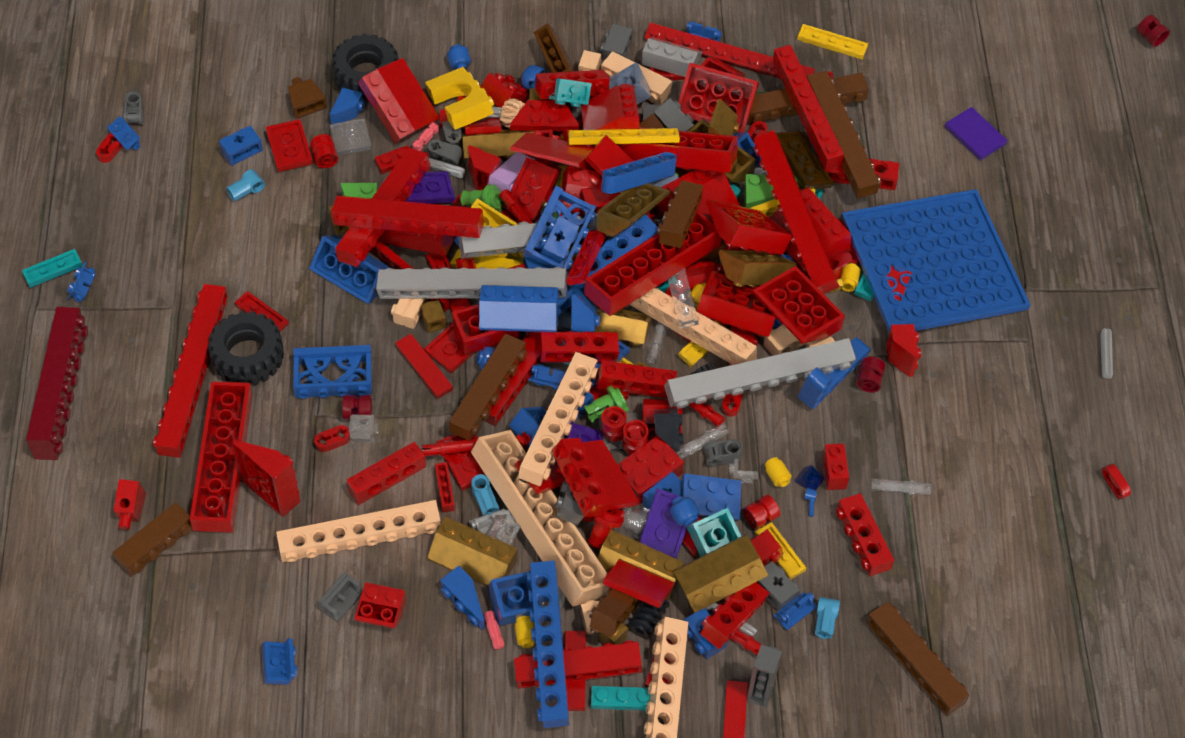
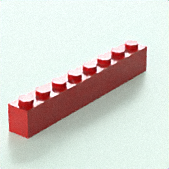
[773,44,844,172]
[335,148,431,267]
[331,196,485,238]

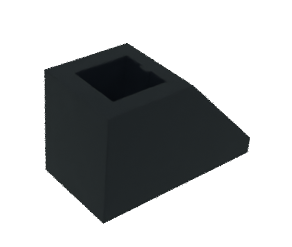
[654,408,684,451]

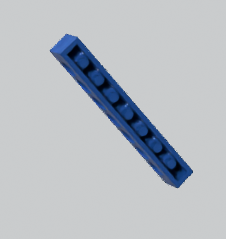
[558,214,658,316]
[527,560,570,728]

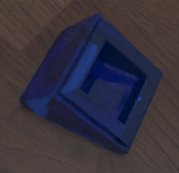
[794,465,825,491]

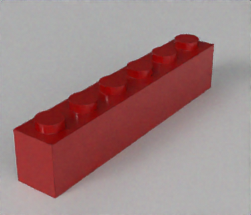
[483,331,542,427]
[514,640,643,689]

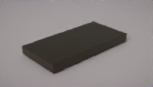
[776,131,834,189]

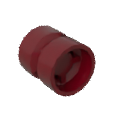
[1137,15,1170,47]
[856,357,886,393]
[342,395,372,420]

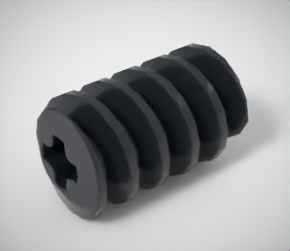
[629,599,670,639]

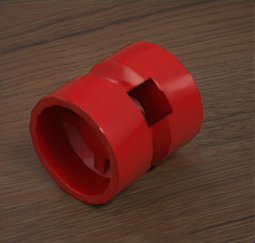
[310,134,339,168]
[601,406,627,442]
[622,420,648,455]
[743,494,780,530]

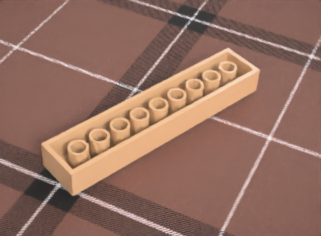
[471,430,610,607]

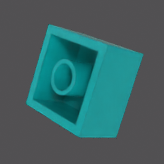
[687,508,741,557]

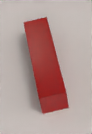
[435,462,455,513]

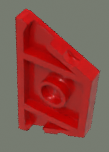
[510,100,579,131]

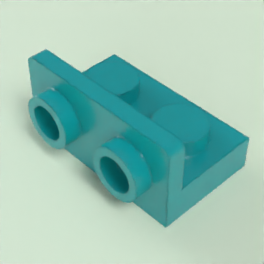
[549,78,592,107]

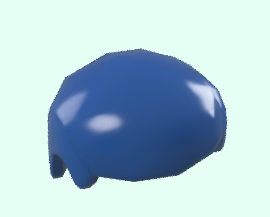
[521,65,545,91]

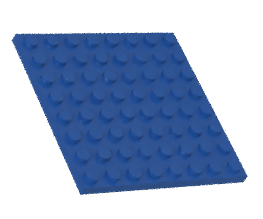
[841,189,1031,332]

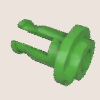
[461,184,502,212]
[583,386,629,423]

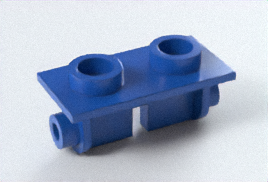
[686,21,722,42]
[107,116,140,150]
[67,262,96,302]
[529,364,566,390]
[773,592,818,630]

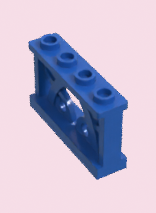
[522,186,597,271]
[293,345,372,399]

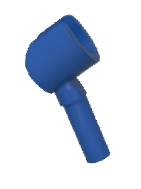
[804,488,817,517]

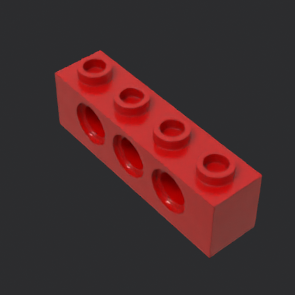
[535,70,610,99]
[826,158,899,191]
[539,331,619,362]
[596,360,677,399]
[551,438,613,517]
[346,441,426,505]
[836,493,894,576]
[700,582,770,650]

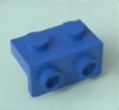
[262,638,297,685]

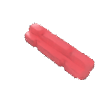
[412,122,439,151]
[484,610,504,650]

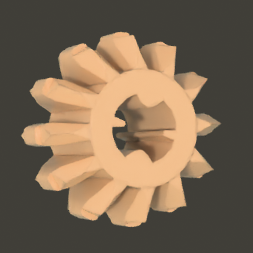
[500,99,525,129]

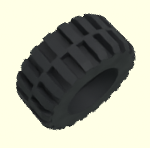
[332,34,399,101]
[208,311,284,385]

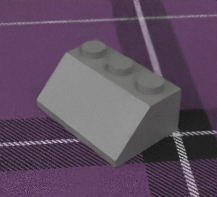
[642,38,702,77]

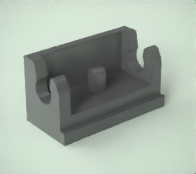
[318,572,363,623]

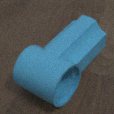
[226,169,265,201]
[472,474,499,516]
[815,597,840,639]

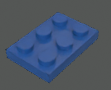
[681,474,742,521]

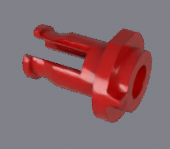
[587,509,625,549]

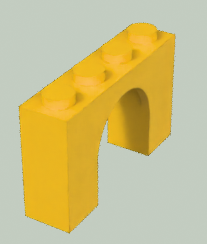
[425,67,494,130]

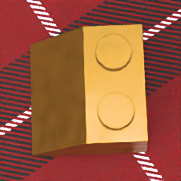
[708,99,740,136]

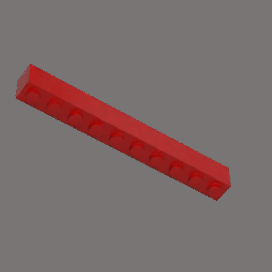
[753,130,840,294]
[153,284,228,458]

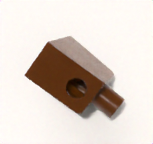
[288,77,327,119]

